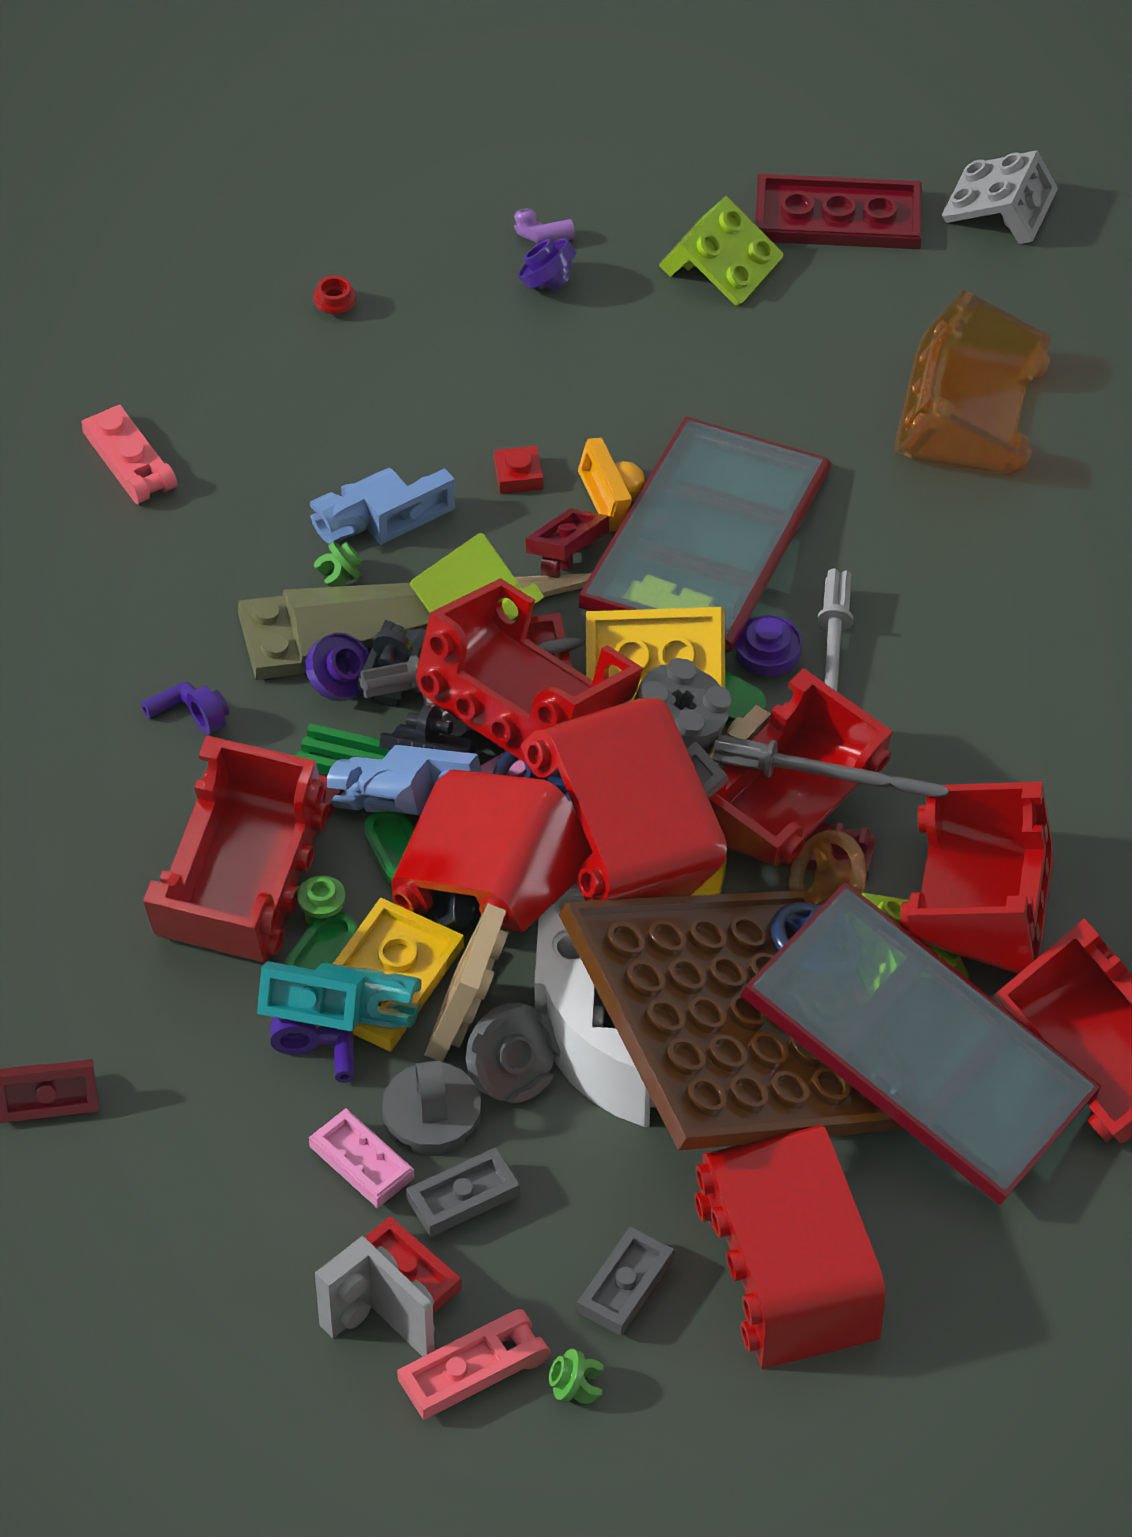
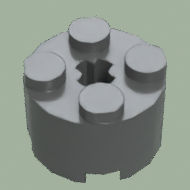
[634,658,732,756]

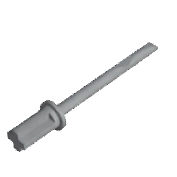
[818,568,853,691]

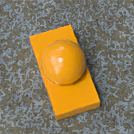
[578,437,645,532]

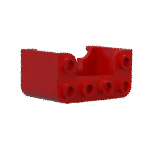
[143,735,329,963]
[694,1125,886,1369]

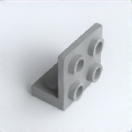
[942,150,1058,244]
[315,1235,435,1357]

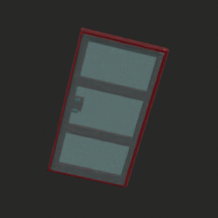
[579,416,832,653]
[740,882,1102,1206]

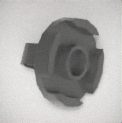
[465,1003,561,1103]
[382,1060,481,1156]

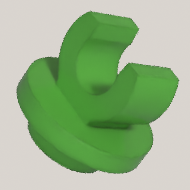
[314,541,363,587]
[297,875,346,923]
[549,1349,604,1404]

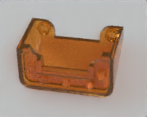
[894,289,1051,475]

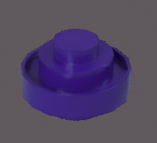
[518,238,576,290]
[734,615,802,676]
[305,633,369,701]

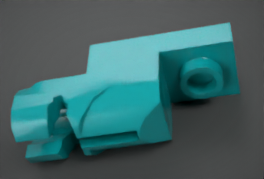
[257,961,422,1032]

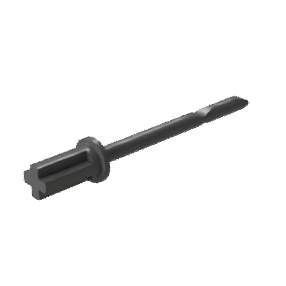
[359,637,585,698]
[713,734,950,798]

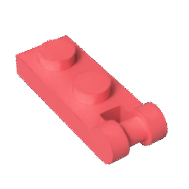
[81,404,177,505]
[397,1309,551,1420]

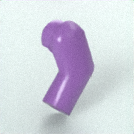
[514,208,575,244]

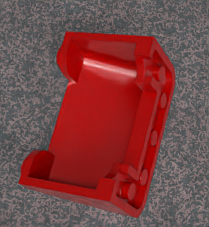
[709,668,893,866]
[520,697,727,901]
[391,769,593,932]
[901,781,1053,974]
[994,918,1132,1144]

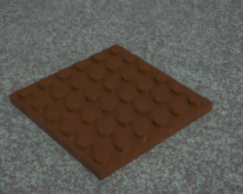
[559,890,926,1151]

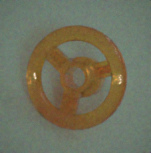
[789,830,867,917]

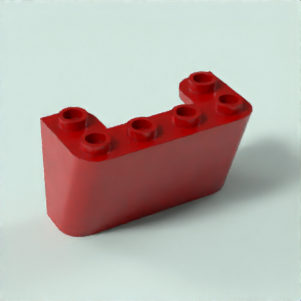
[416,578,643,764]

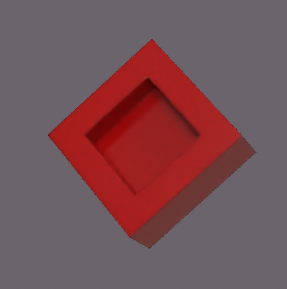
[494,446,543,494]

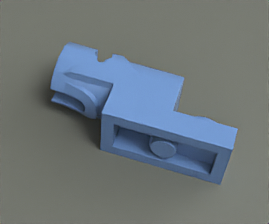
[310,468,455,545]
[327,745,482,816]

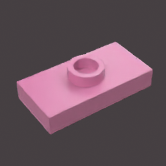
[309,1108,415,1209]

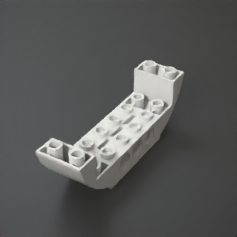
[534,800,656,1127]

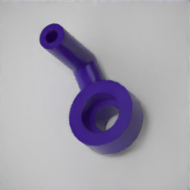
[140,681,229,735]
[270,1017,355,1083]

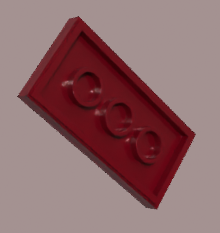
[755,174,922,249]

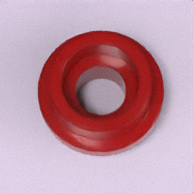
[313,275,356,314]

